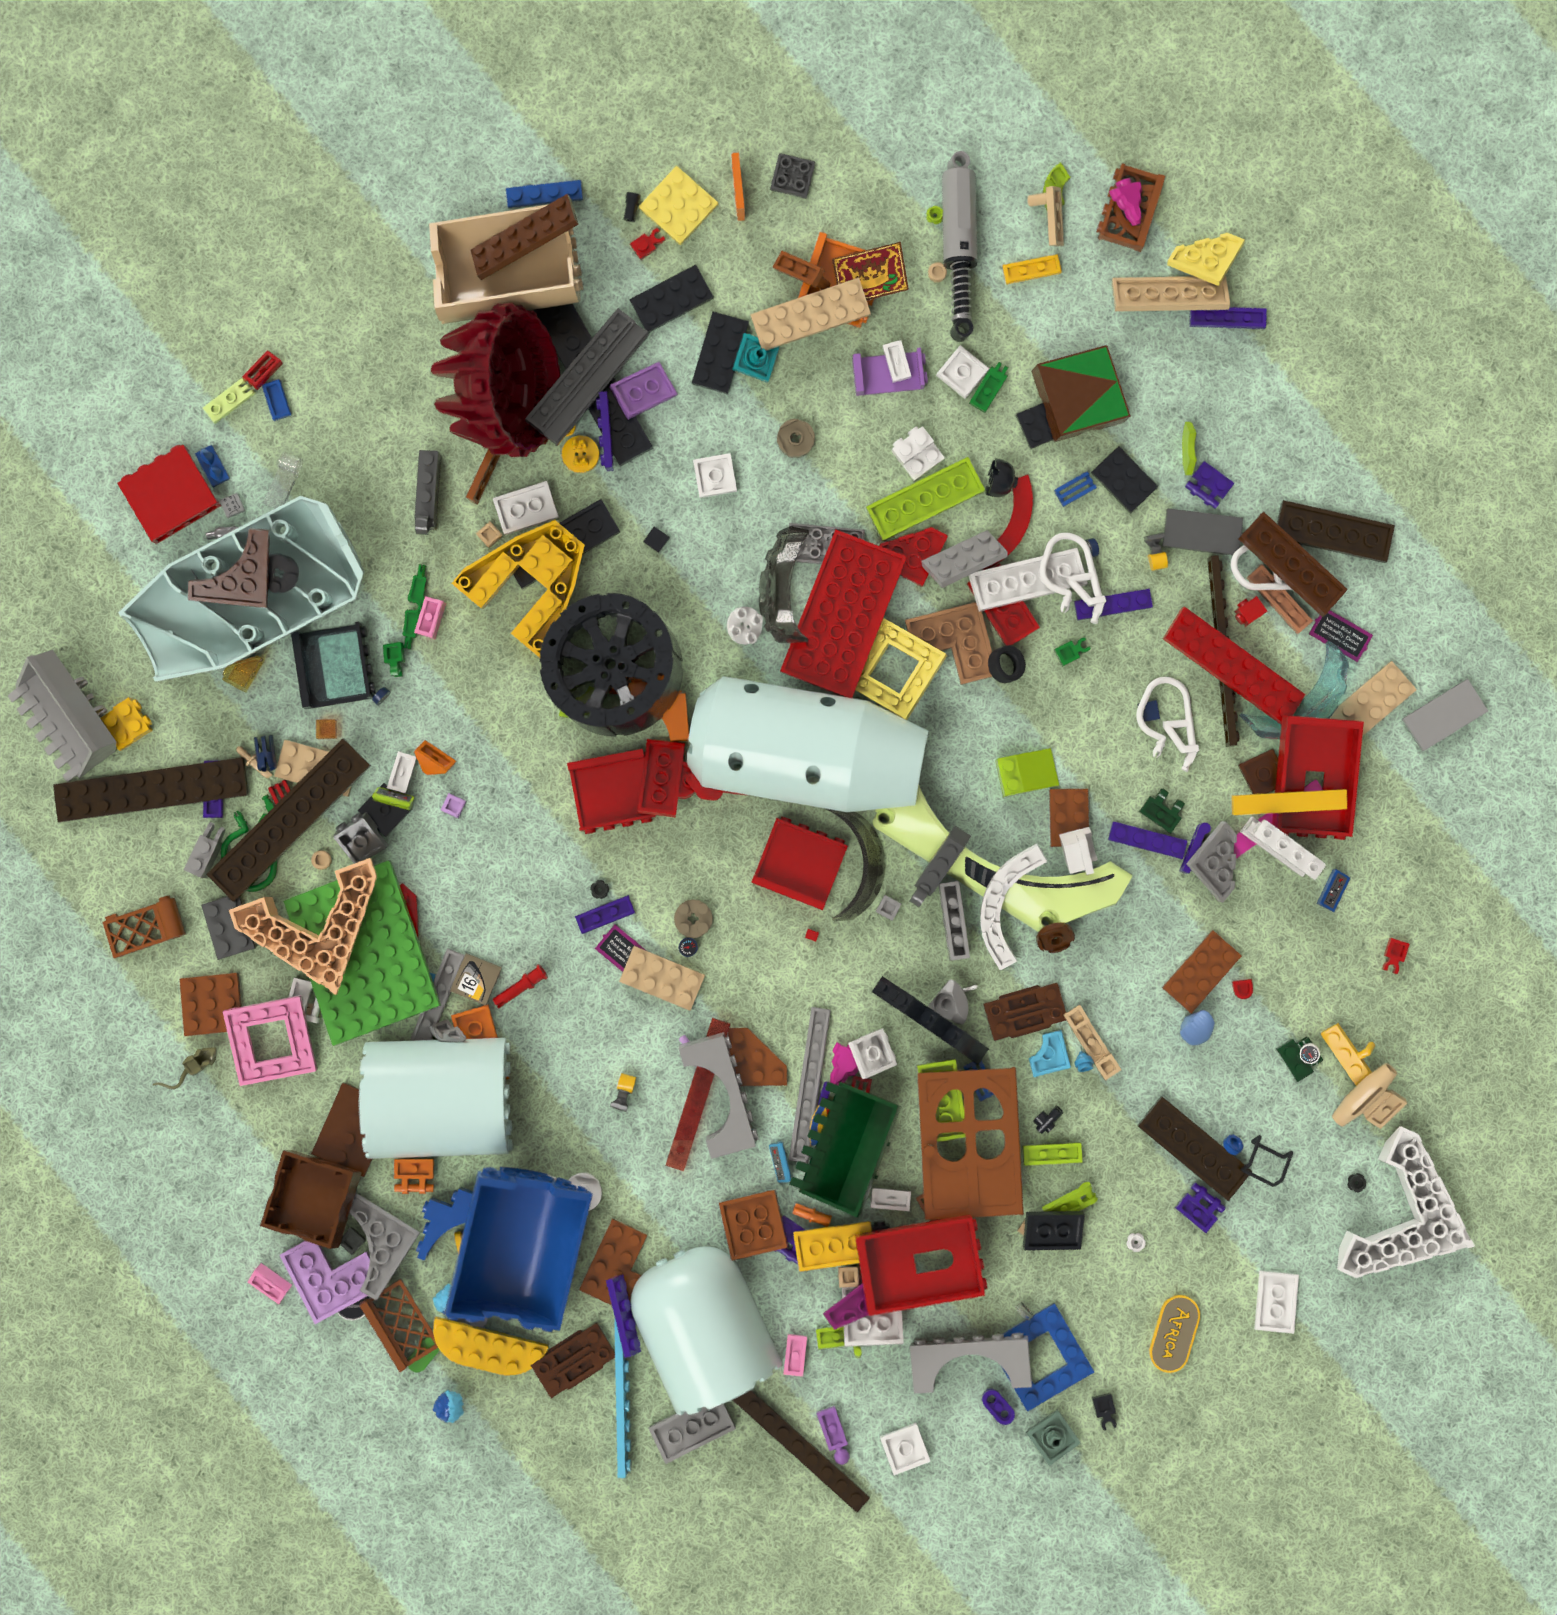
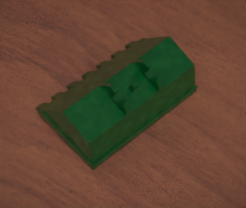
[789,1082,902,1218]

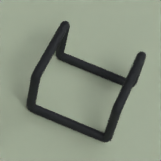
[1241,1135,1293,1187]

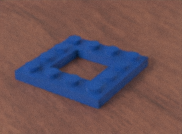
[1001,1303,1094,1412]

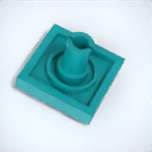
[732,333,780,383]

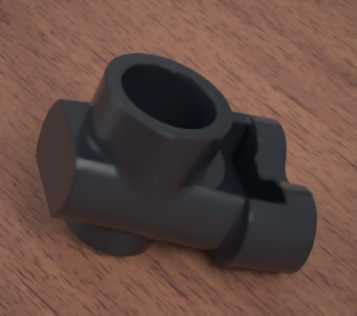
[1033,1105,1064,1134]

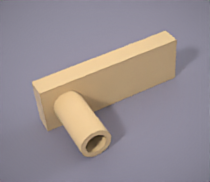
[1028,186,1064,247]

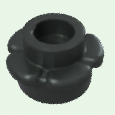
[590,880,609,899]
[1347,1173,1367,1193]

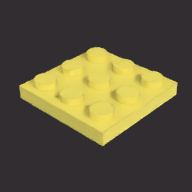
[639,166,718,246]

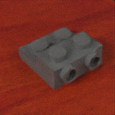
[333,812,388,864]

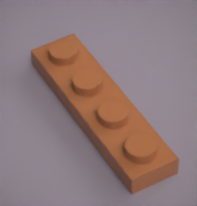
[1247,564,1313,634]

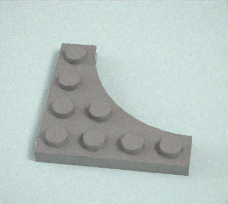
[350,1193,420,1301]

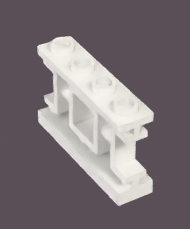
[1240,817,1326,880]

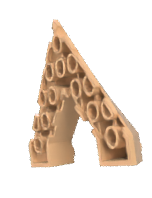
[229,858,377,995]

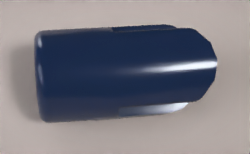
[254,735,277,772]

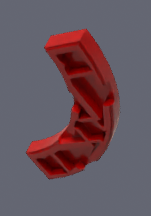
[982,474,1033,570]

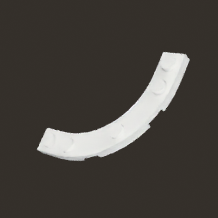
[980,844,1047,970]

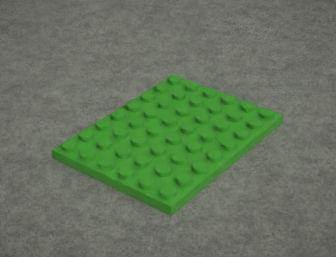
[283,860,441,1046]

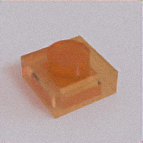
[316,719,337,739]

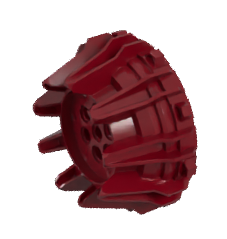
[431,303,561,457]

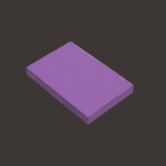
[609,362,677,419]

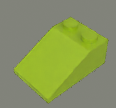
[995,748,1059,798]

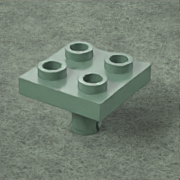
[1026,1409,1081,1466]

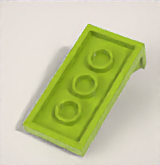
[917,1059,965,1142]

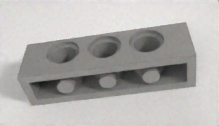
[938,881,970,961]

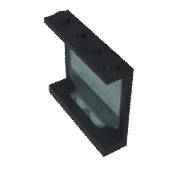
[291,621,376,709]

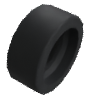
[988,645,1026,684]

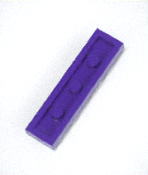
[1189,307,1267,329]
[596,391,614,472]
[1074,589,1153,621]
[1108,821,1187,859]
[606,1275,641,1358]

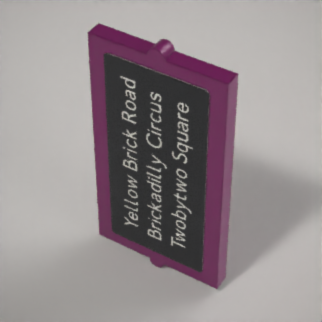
[1309,611,1373,662]
[595,924,647,972]

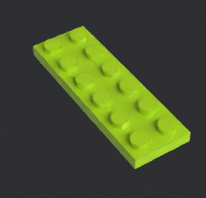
[866,457,985,541]

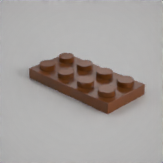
[1162,930,1242,1014]

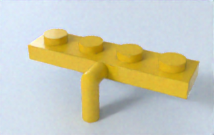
[1321,1023,1375,1086]

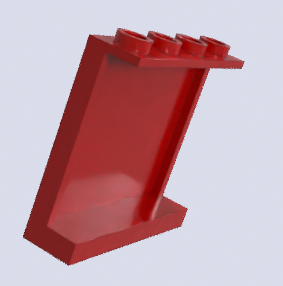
[117,444,222,544]
[567,749,656,834]
[751,816,848,911]

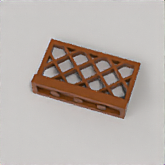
[360,1279,438,1373]

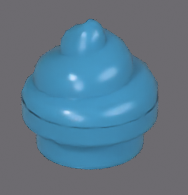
[1075,1051,1094,1072]

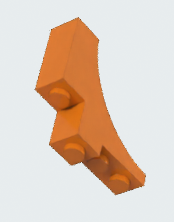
[609,674,689,742]

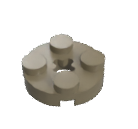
[777,419,815,458]
[674,900,713,938]

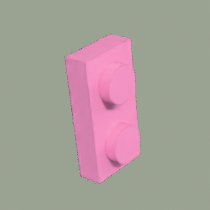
[784,1334,807,1377]

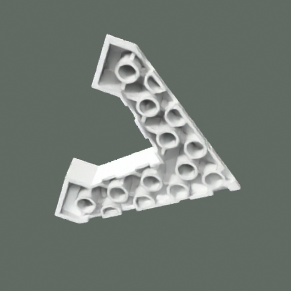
[1337,1126,1475,1278]

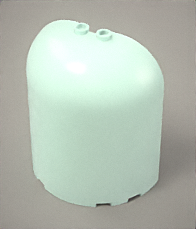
[631,1247,782,1415]

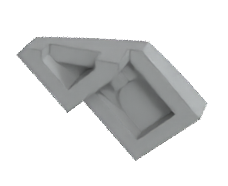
[430,1019,466,1042]

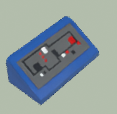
[1316,869,1350,912]

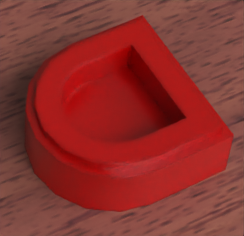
[1232,979,1253,999]

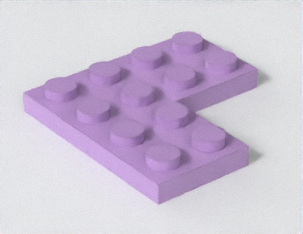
[280,1241,370,1324]

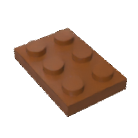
[1049,789,1089,847]

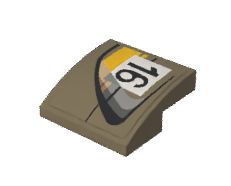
[450,953,502,1006]

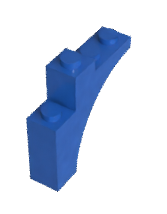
[416,1187,473,1260]

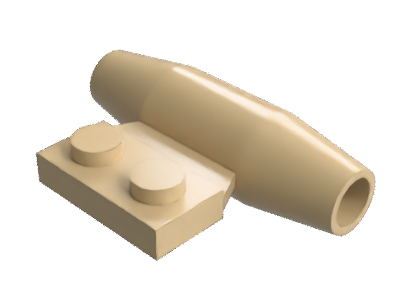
[1332,1063,1407,1129]

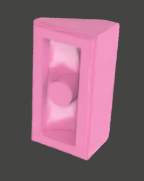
[414,596,446,639]
[248,1263,292,1304]

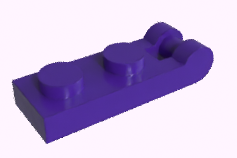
[1179,822,1211,874]

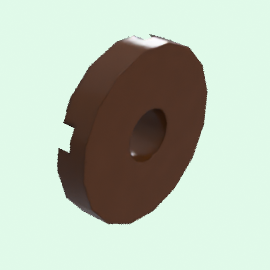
[1036,922,1075,953]

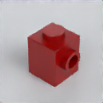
[1235,596,1268,627]

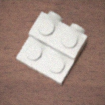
[892,426,945,481]
[848,1029,897,1079]

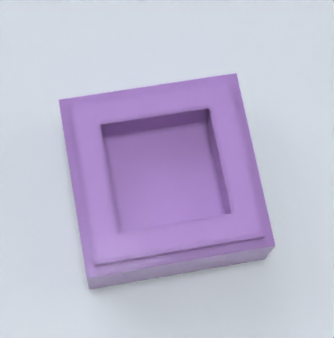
[441,793,466,819]

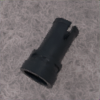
[623,192,641,222]

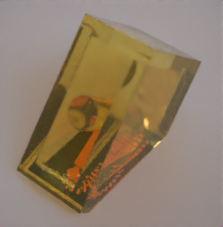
[222,656,265,693]

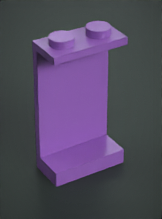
[852,347,928,396]

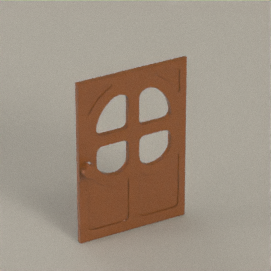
[917,1067,1024,1220]

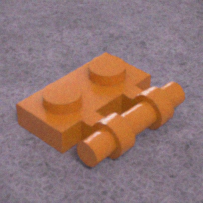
[394,1159,434,1194]

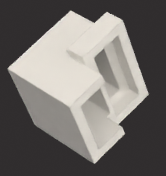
[1059,827,1098,875]

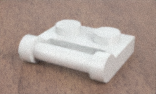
[288,978,320,1023]

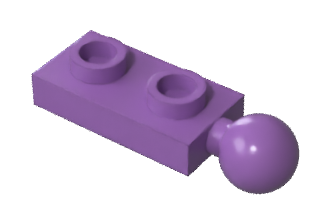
[816,1406,850,1465]

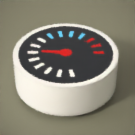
[1300,1043,1320,1064]

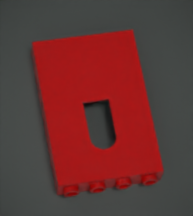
[1272,715,1364,840]
[854,1214,988,1316]

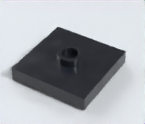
[357,783,412,837]

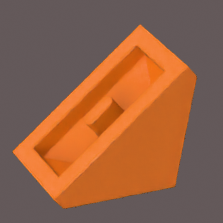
[414,740,456,775]

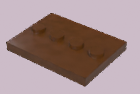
[311,1082,373,1177]

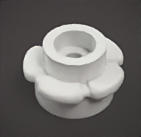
[1126,1233,1146,1252]

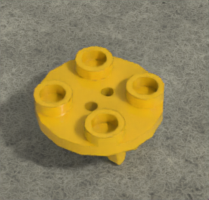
[562,435,600,473]

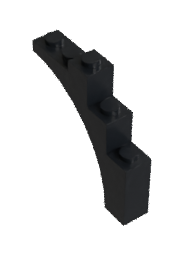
[872,976,989,1065]

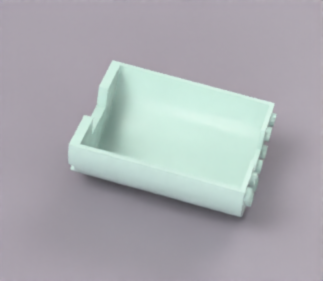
[359,1038,513,1159]

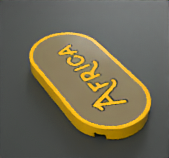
[1149,1295,1200,1373]

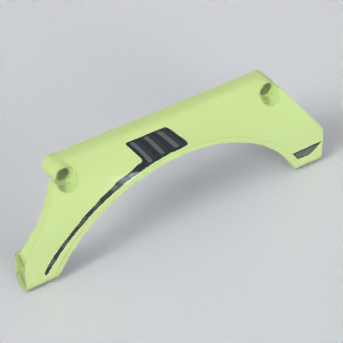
[873,784,1133,932]

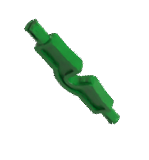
[402,564,427,650]

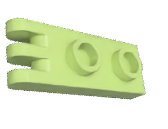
[203,378,256,424]

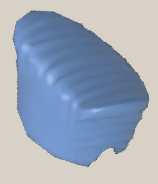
[1180,1010,1215,1046]

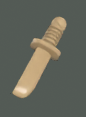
[236,746,272,778]

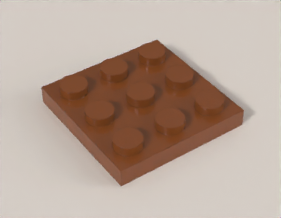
[179,973,241,1036]
[719,1189,789,1261]

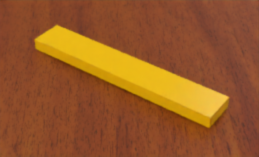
[1232,789,1347,815]

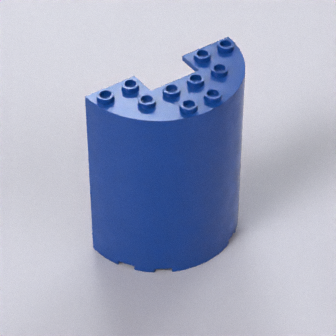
[445,1167,593,1332]

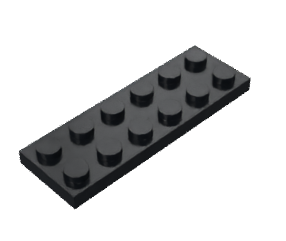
[513,499,621,589]

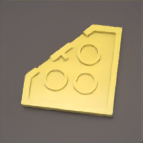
[1167,233,1245,286]

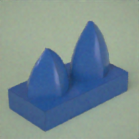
[195,445,230,488]

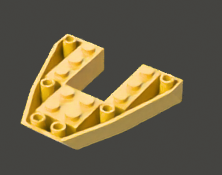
[451,520,585,658]

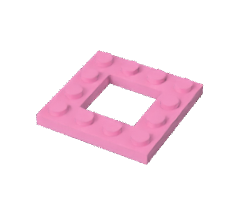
[223,995,317,1086]

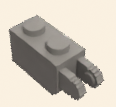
[184,822,226,878]

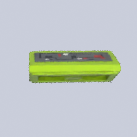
[372,787,414,810]

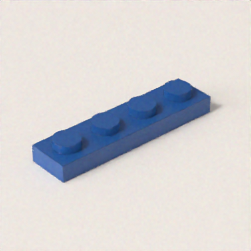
[506,180,583,208]

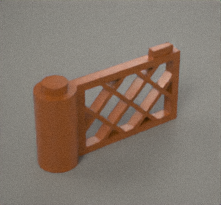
[102,895,186,958]

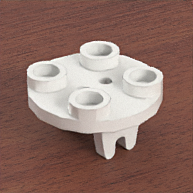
[727,606,763,645]

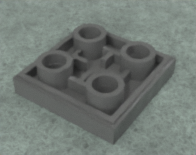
[770,153,816,199]

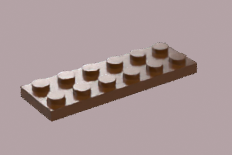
[471,194,579,280]
[1238,511,1348,617]

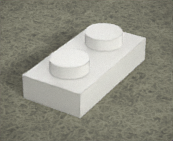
[883,340,911,383]
[387,752,417,794]
[870,1187,911,1211]

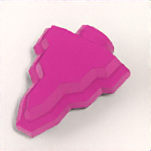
[1109,178,1142,226]
[830,1042,859,1085]

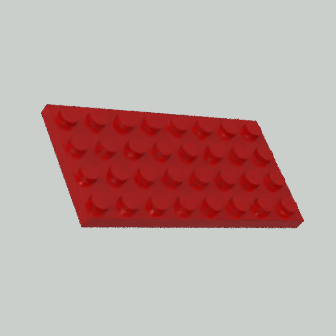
[780,529,907,698]

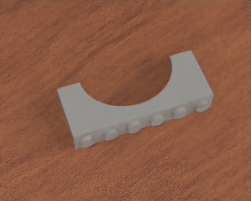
[678,1032,759,1159]
[910,1333,1032,1394]

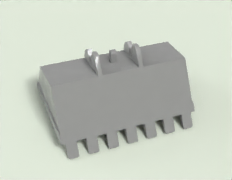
[8,650,116,782]

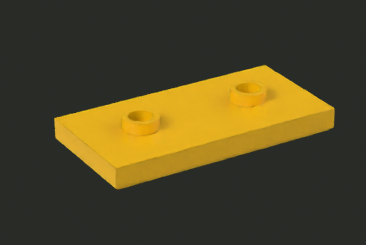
[793,1221,872,1272]

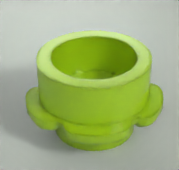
[926,206,943,224]

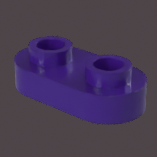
[982,1389,1015,1425]

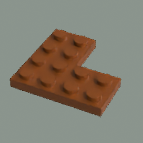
[579,1218,647,1305]

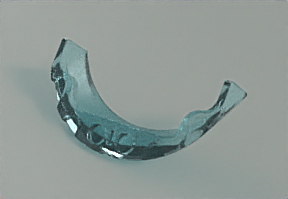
[1239,641,1349,739]

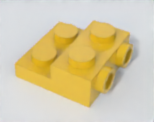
[100,697,153,751]

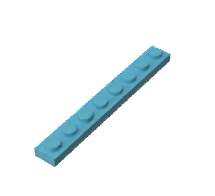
[614,1319,631,1478]

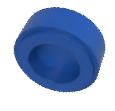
[1223,1135,1243,1155]

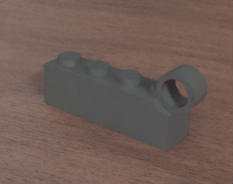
[414,450,441,535]
[909,826,971,907]

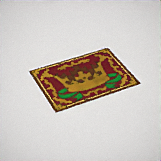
[832,241,909,301]

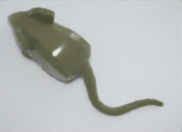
[153,1047,217,1090]

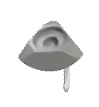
[928,980,978,1025]

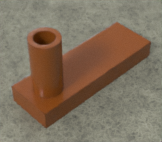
[773,251,830,290]

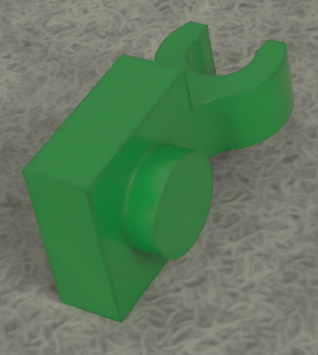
[383,642,405,677]

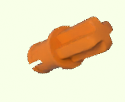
[793,1203,832,1227]

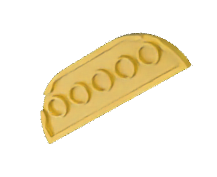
[433,1316,548,1376]

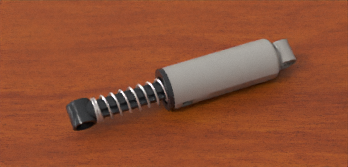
[942,151,978,342]

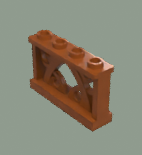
[1096,163,1166,252]

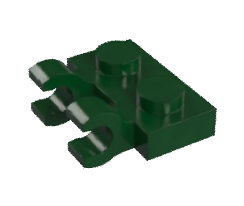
[1139,788,1185,834]
[1276,1036,1323,1082]

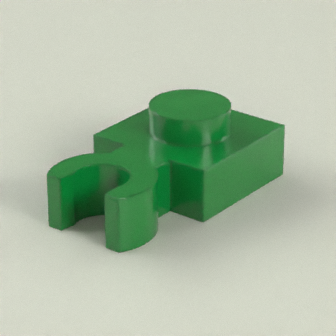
[1054,638,1091,667]

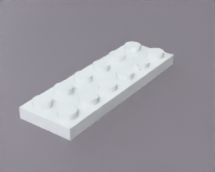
[969,548,1088,612]

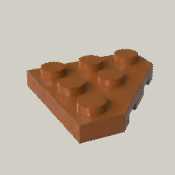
[728,1028,787,1086]

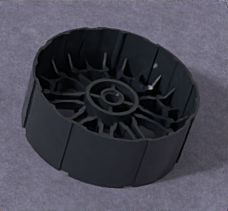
[539,593,683,737]

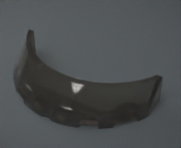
[759,526,809,643]
[824,808,885,922]

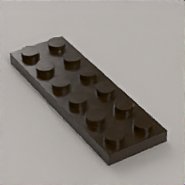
[1277,500,1395,563]
[1137,1096,1253,1201]

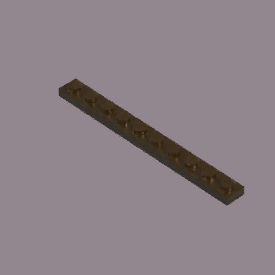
[1207,555,1240,747]
[732,1390,870,1513]

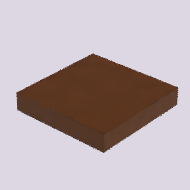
[1238,748,1278,794]

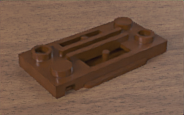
[983,983,1066,1041]
[530,1322,615,1398]

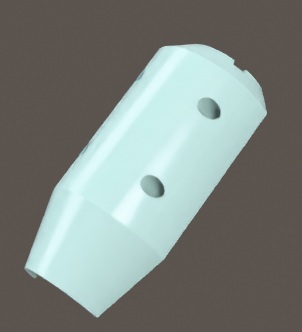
[118,496,364,682]
[687,676,929,812]

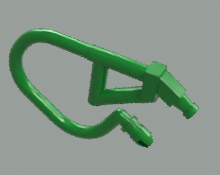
[220,794,277,892]

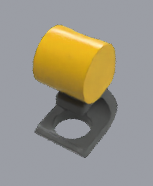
[1144,533,1168,571]
[610,1073,636,1112]

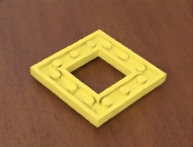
[855,618,947,720]

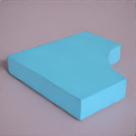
[1029,1030,1071,1077]

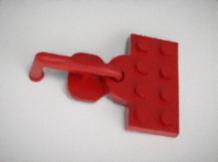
[637,739,746,818]

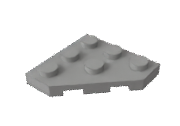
[1187,821,1237,903]

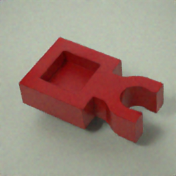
[630,228,666,260]
[1382,938,1410,974]

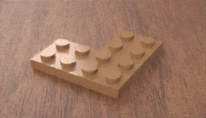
[905,602,992,685]

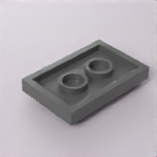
[201,896,256,960]

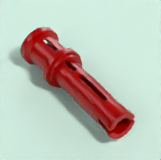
[492,964,548,1009]

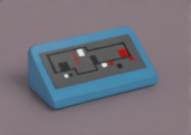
[769,1141,791,1182]

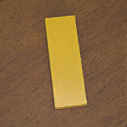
[1002,254,1062,285]

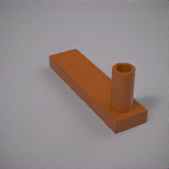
[466,450,501,505]

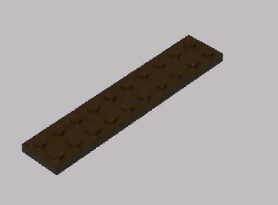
[206,738,371,902]
[53,758,249,823]

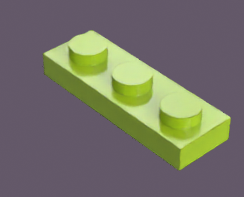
[1022,1142,1082,1166]

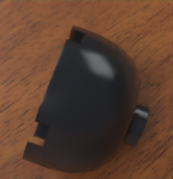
[985,458,1018,497]

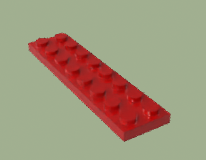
[1163,607,1306,724]

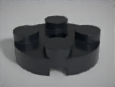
[268,553,299,593]

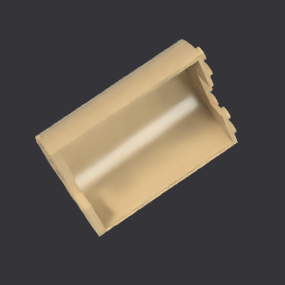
[429,204,583,324]

